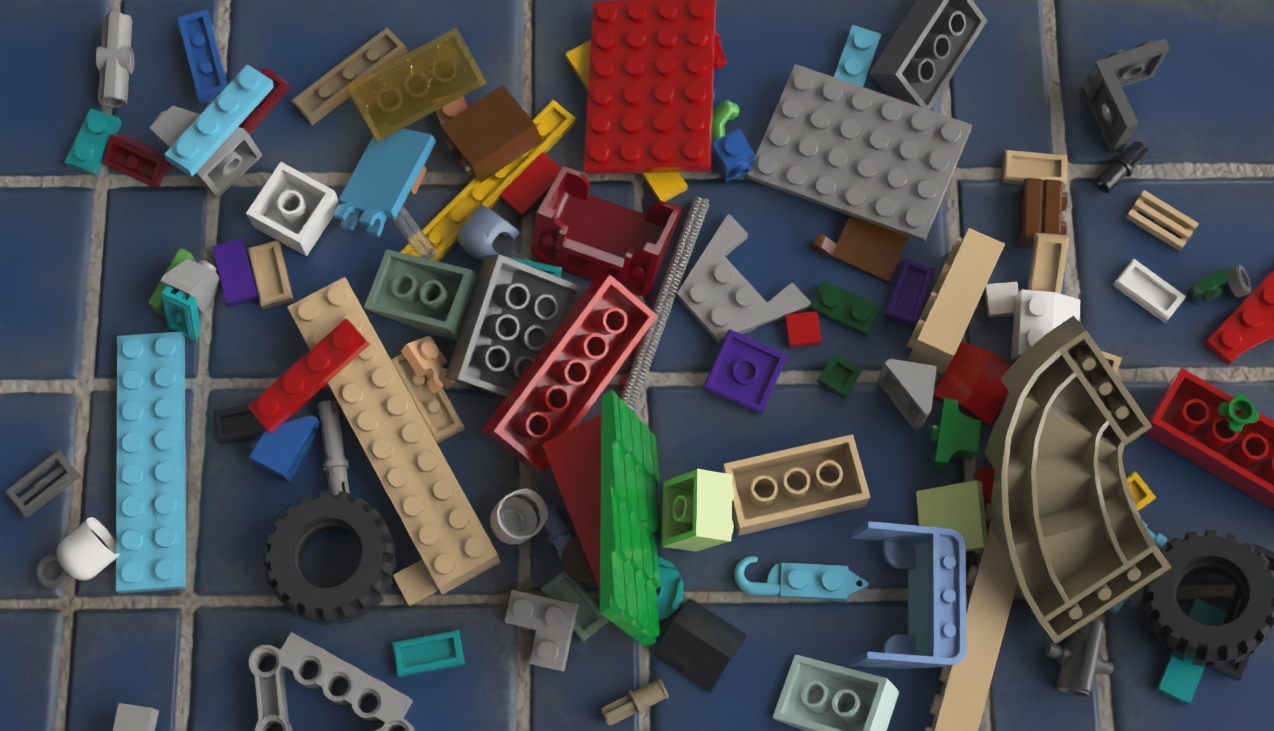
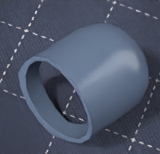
[458,204,520,262]

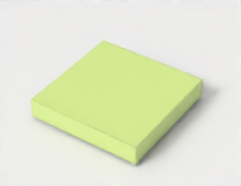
[916,480,988,552]

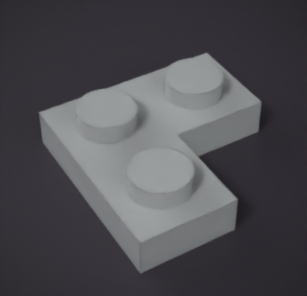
[504,590,579,671]

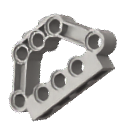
[249,632,415,731]

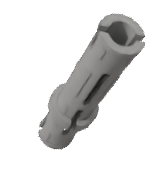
[317,400,350,495]

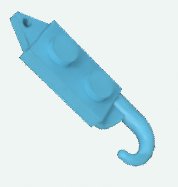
[734,556,869,601]

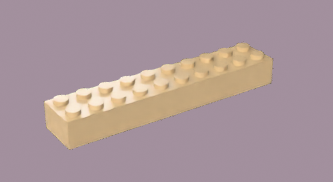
[287,277,501,595]

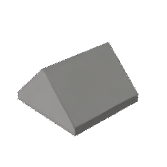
[876,359,937,432]

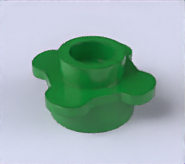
[1218,394,1259,432]

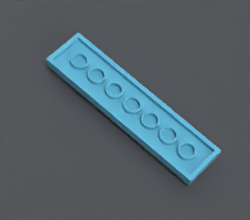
[116,331,186,594]

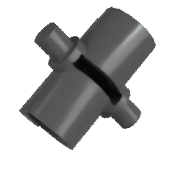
[1045,622,1114,697]

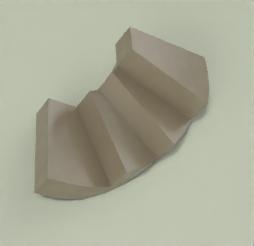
[984,315,1172,644]

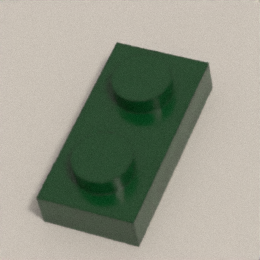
[809,280,881,338]

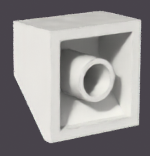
[1011,290,1080,360]

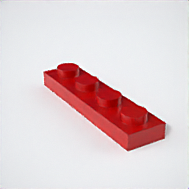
[247,318,370,433]

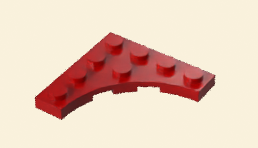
[1204,270,1274,365]

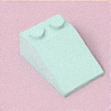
[773,654,899,731]

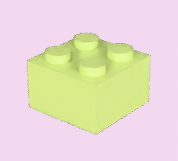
[661,469,734,552]

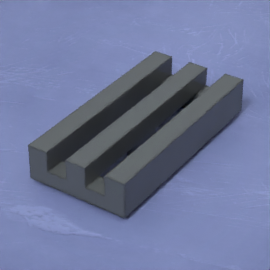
[5,450,81,518]

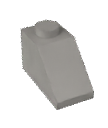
[161,259,221,315]

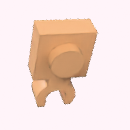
[401,335,455,394]

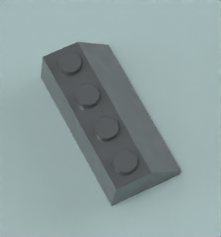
[869,0,988,110]

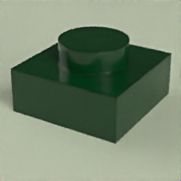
[1187,269,1230,304]
[817,353,863,399]

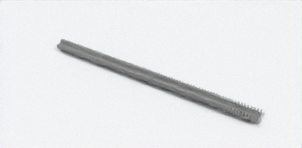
[620,197,710,410]

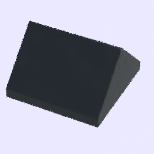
[654,598,747,693]

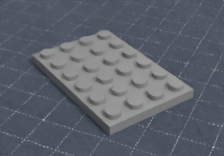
[747,64,972,243]

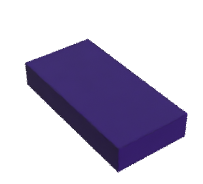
[212,238,259,307]
[884,258,935,328]

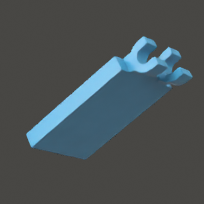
[332,124,436,237]

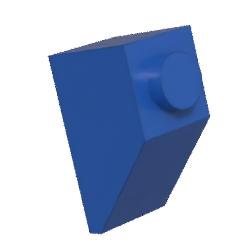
[249,415,321,482]

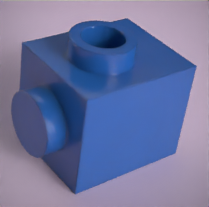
[711,129,755,183]

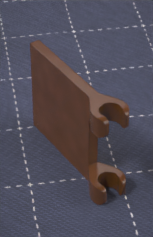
[811,215,909,283]

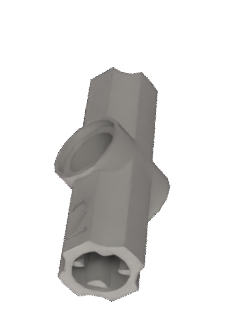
[96,12,134,108]

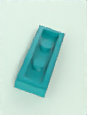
[1155,598,1227,705]

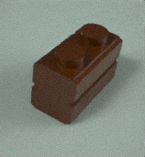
[1017,178,1068,249]

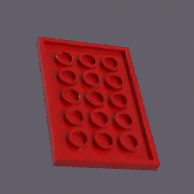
[584,0,716,174]

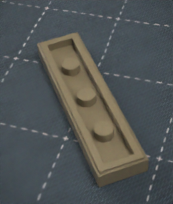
[291,27,407,126]

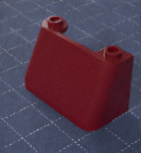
[531,166,682,296]

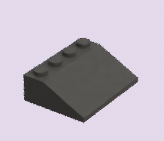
[445,254,585,398]

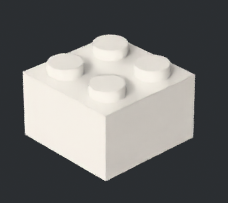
[246,162,340,256]

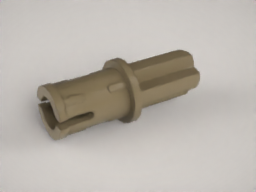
[601,678,669,726]

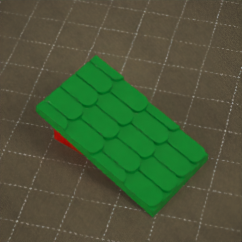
[542,390,660,647]

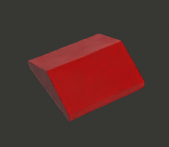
[933,341,1011,427]

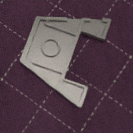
[677,214,811,344]

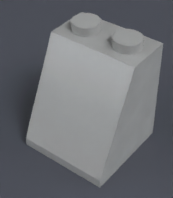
[149,105,263,199]

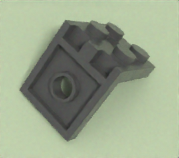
[1081,38,1170,153]

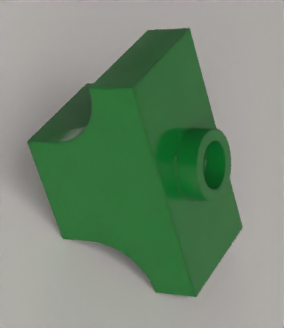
[929,398,981,471]

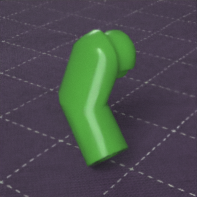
[712,100,740,142]

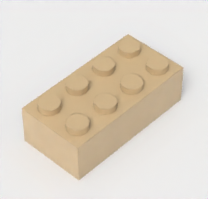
[907,228,1005,375]
[722,434,871,536]

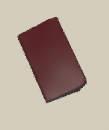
[101,133,172,188]

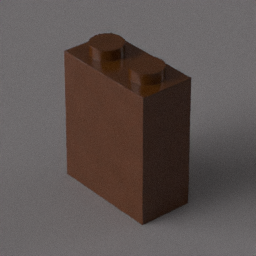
[441,85,542,183]

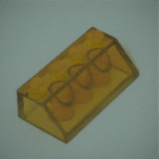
[345,27,487,142]

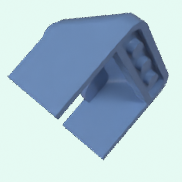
[850,521,966,669]

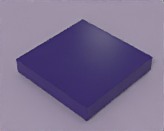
[702,329,788,415]

